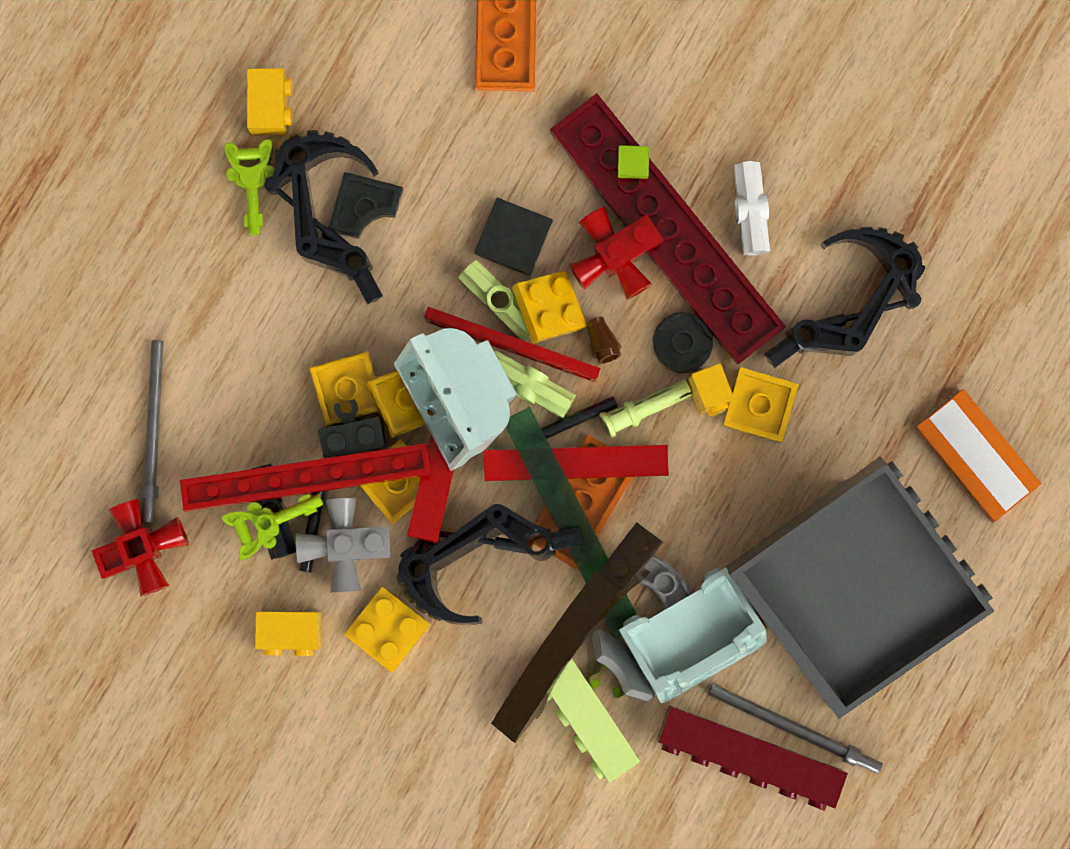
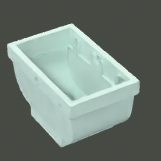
[394,328,517,471]

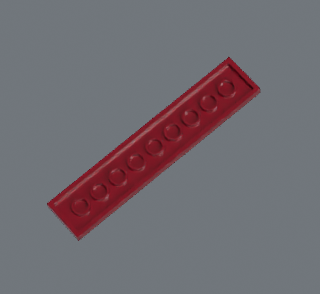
[550,93,786,366]

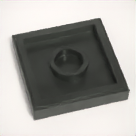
[474,197,553,276]

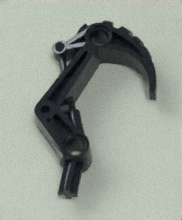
[264,130,383,305]
[764,227,925,368]
[396,504,585,625]

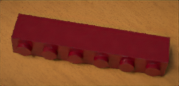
[656,705,848,811]

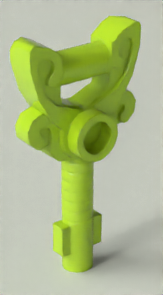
[224,139,275,236]
[221,493,324,561]

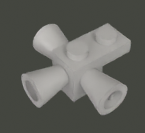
[296,498,391,593]

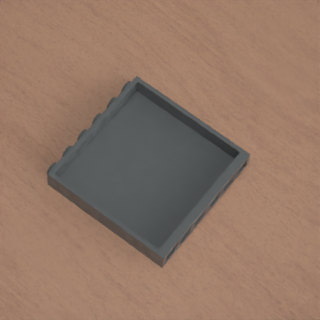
[726,456,994,719]

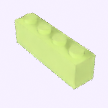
[547,658,640,783]

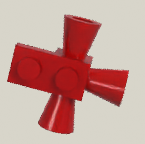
[569,207,663,300]
[91,499,189,597]

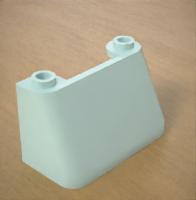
[619,567,767,703]

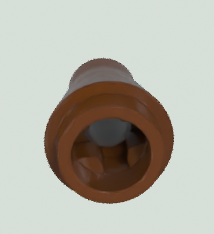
[587,317,622,364]

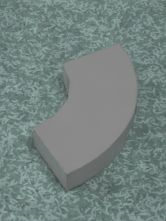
[639,556,692,611]
[591,629,655,701]

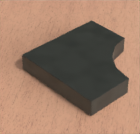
[330,172,403,239]

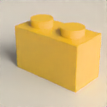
[247,68,293,136]
[686,363,734,417]
[255,611,322,656]

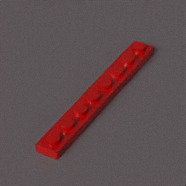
[179,443,432,512]

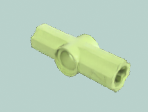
[458,260,530,341]
[495,351,576,419]

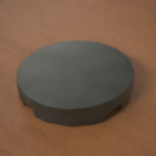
[653,312,713,373]

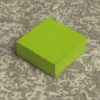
[618,145,649,179]

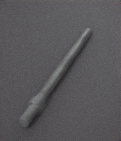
[140,340,164,523]
[708,684,883,774]

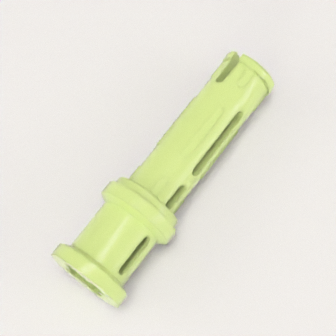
[600,379,692,438]

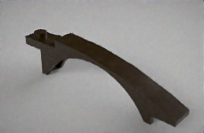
[491,522,663,743]

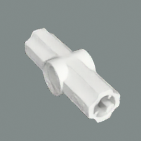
[733,161,770,256]

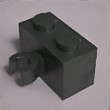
[318,399,387,458]

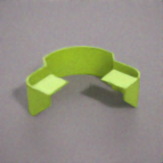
[589,665,625,698]

